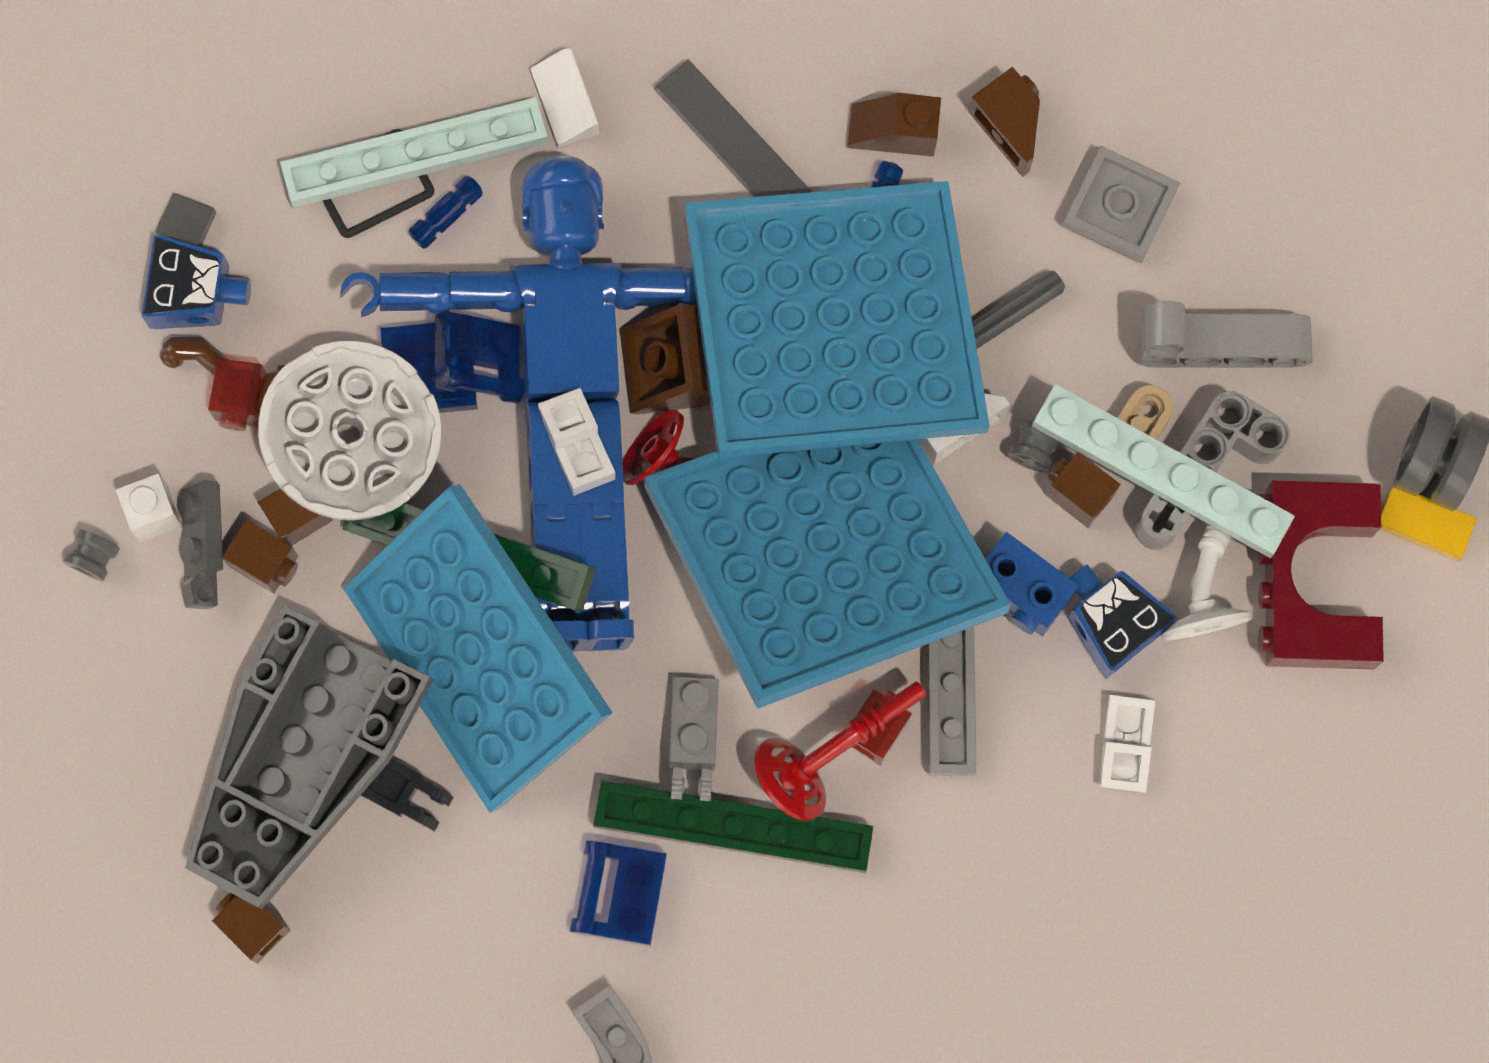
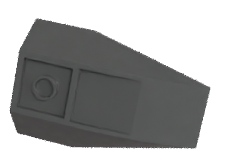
[185,605,434,909]

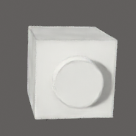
[116,473,183,543]

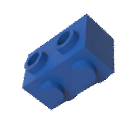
[986,531,1080,637]

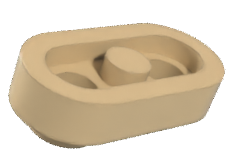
[1117,385,1173,440]

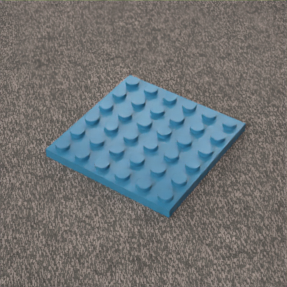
[684,181,990,458]
[644,440,1011,709]

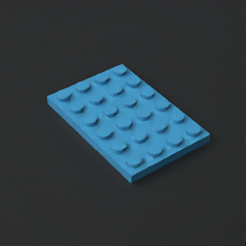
[343,484,613,813]

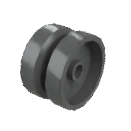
[1393,396,1489,511]

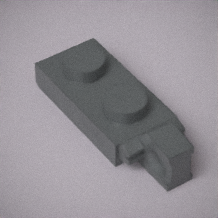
[179,480,223,609]

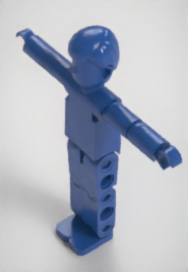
[340,155,697,652]

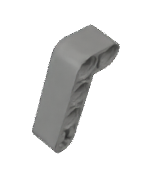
[1138,301,1313,368]
[1136,391,1290,550]

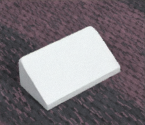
[530,47,599,148]

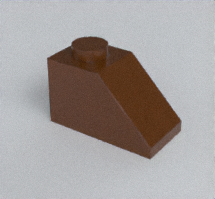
[968,66,1040,177]
[847,93,941,157]

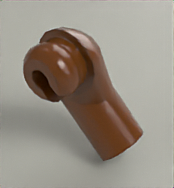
[160,336,230,377]

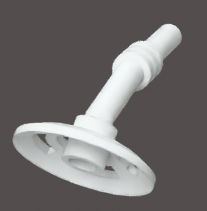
[1162,524,1253,641]

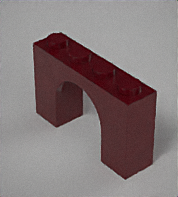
[1258,480,1384,670]

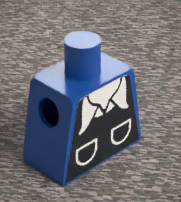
[141,235,251,329]
[1069,564,1178,679]

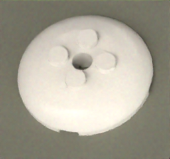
[258,341,441,520]

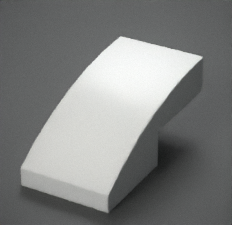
[538,388,615,496]
[1100,694,1156,793]

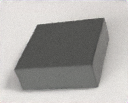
[156,193,216,247]

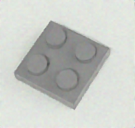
[1062,146,1180,263]

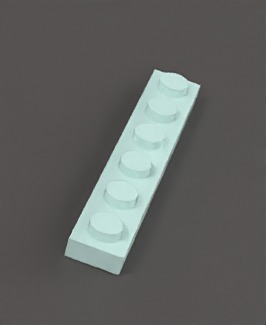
[280,97,548,208]
[1032,384,1295,558]

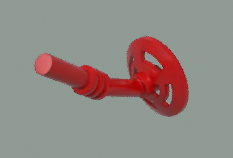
[622,409,696,485]
[754,681,926,821]

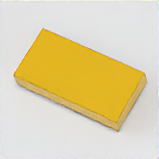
[1380,485,1477,562]

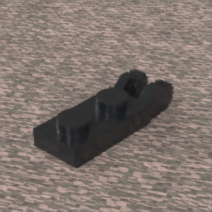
[360,759,454,832]

